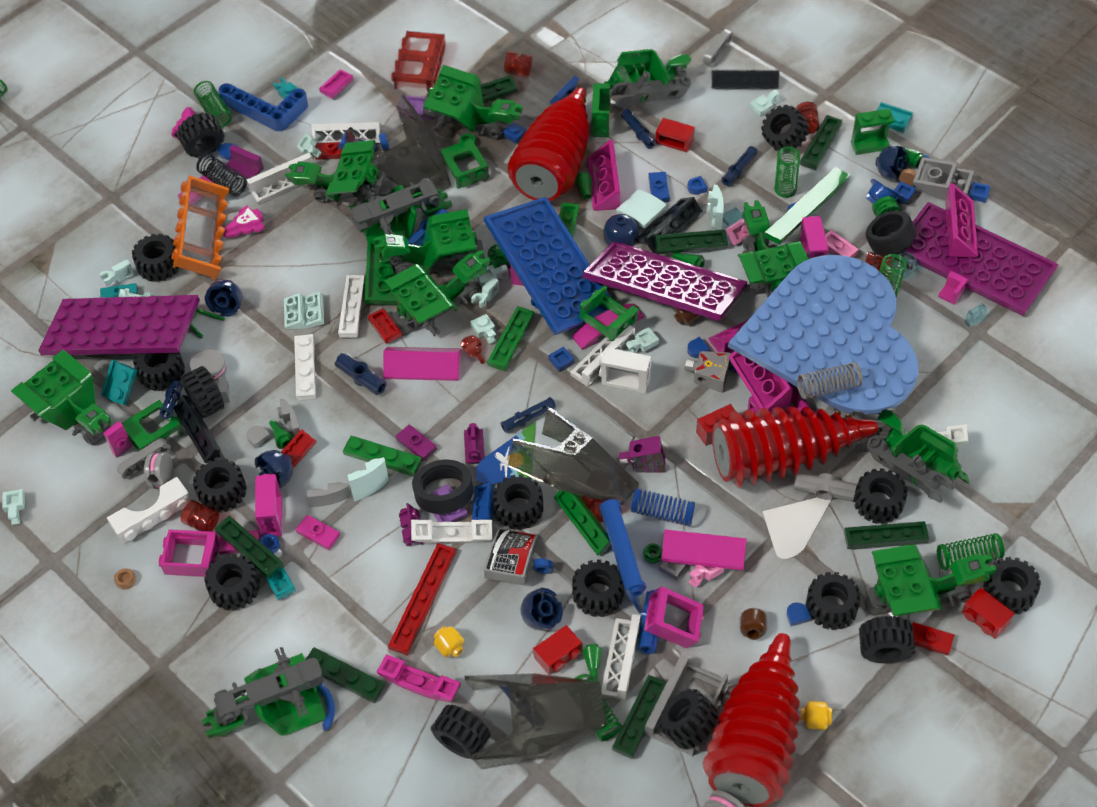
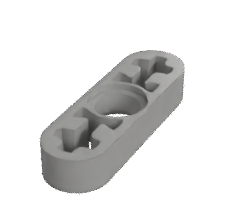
[703,29,733,66]
[117,438,171,479]

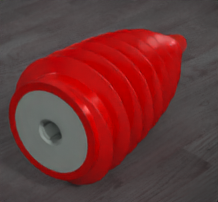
[507,87,589,201]
[712,406,878,489]
[703,633,800,807]

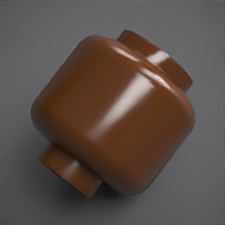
[673,307,701,325]
[740,608,767,640]

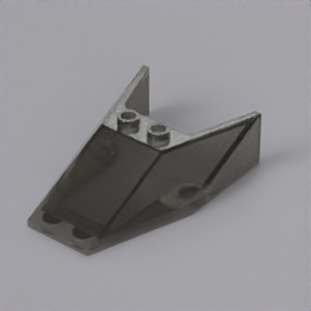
[344,94,452,193]
[508,407,639,505]
[464,673,606,769]

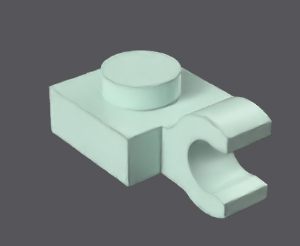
[750,90,780,117]
[297,133,322,158]
[99,259,135,286]
[478,265,509,288]
[471,277,500,308]
[470,314,497,344]
[625,327,659,353]
[2,489,25,525]

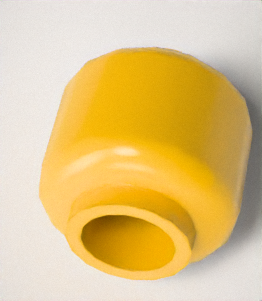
[434,626,465,658]
[801,701,832,730]

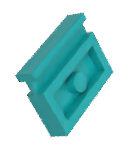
[877,102,913,133]
[101,360,138,405]

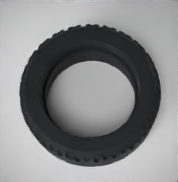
[866,211,916,256]

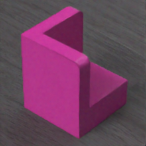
[938,271,968,305]

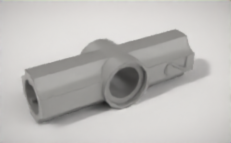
[794,472,857,501]

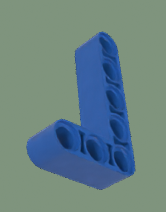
[218,83,308,132]

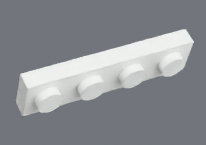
[338,275,365,338]
[294,334,316,401]

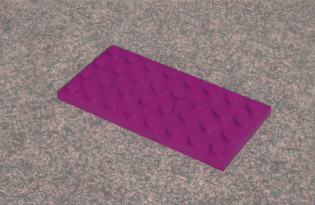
[898,202,1058,317]
[583,242,748,321]
[38,295,200,356]

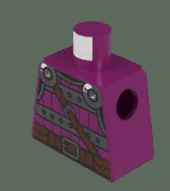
[619,436,666,473]

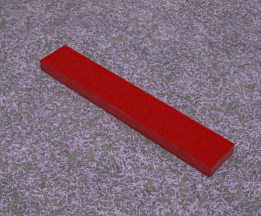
[388,543,457,656]

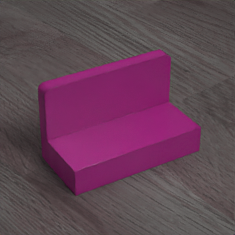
[224,145,264,179]

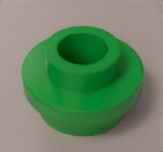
[643,543,662,563]

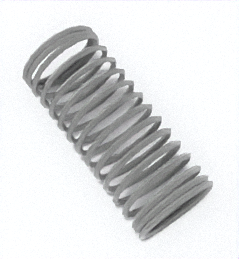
[797,362,863,399]

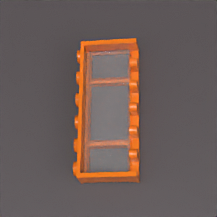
[171,175,229,281]

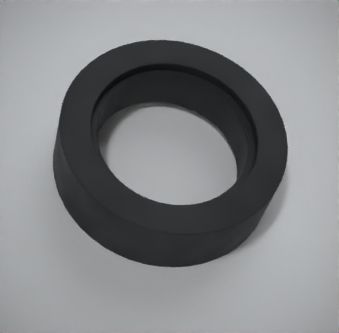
[412,459,474,514]

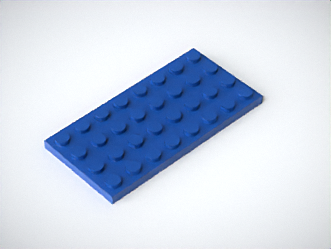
[483,197,611,335]

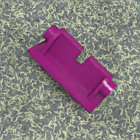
[464,423,485,464]
[399,503,423,546]

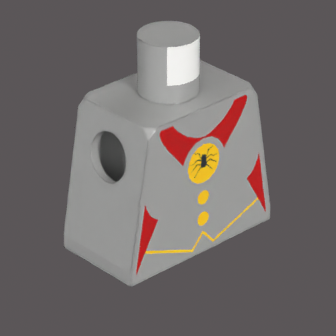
[685,351,731,393]

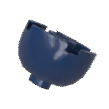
[875,146,908,181]
[603,214,639,246]
[204,279,243,317]
[254,450,293,488]
[520,587,563,631]

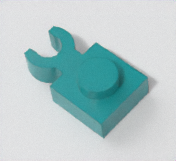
[273,77,299,99]

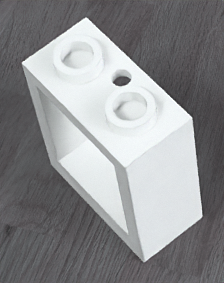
[599,347,651,394]

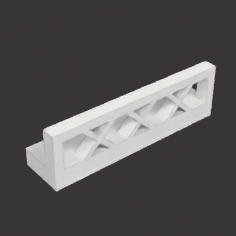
[311,122,381,143]
[247,153,313,205]
[570,325,635,387]
[601,614,641,701]

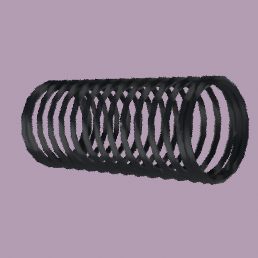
[196,153,247,197]

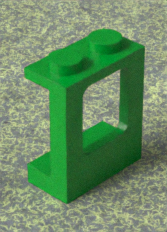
[592,83,610,137]
[851,108,895,155]
[440,139,489,189]
[579,285,639,341]
[122,399,184,459]

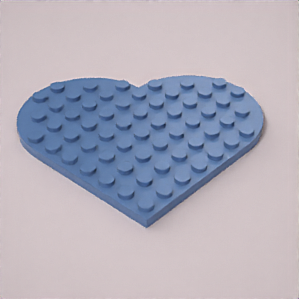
[728,255,918,415]

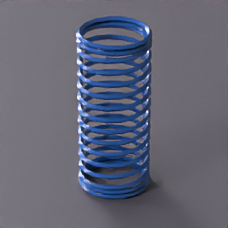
[631,488,695,527]

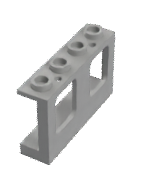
[645,654,730,756]

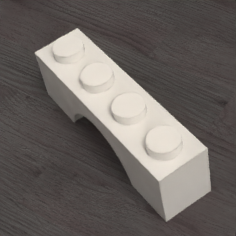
[107,477,192,544]

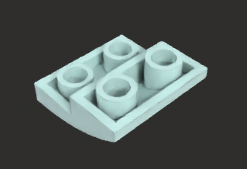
[707,184,724,230]
[616,189,668,228]
[284,291,324,329]
[347,457,389,502]

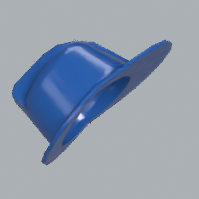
[866,179,907,204]

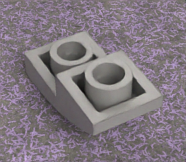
[277,399,300,437]
[307,482,350,507]

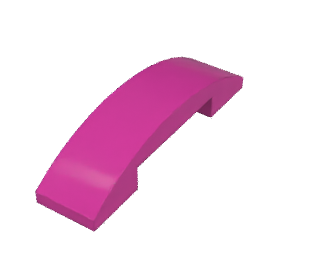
[572,303,644,350]
[376,654,461,702]

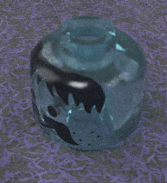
[890,252,917,279]

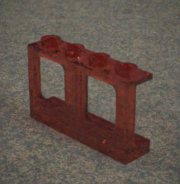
[391,31,446,92]

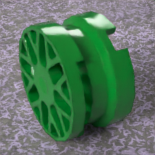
[872,196,901,217]
[487,244,511,269]

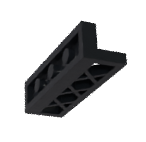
[711,70,779,88]
[636,197,702,253]
[174,395,225,463]

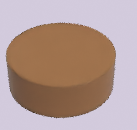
[899,169,916,186]
[114,568,136,590]

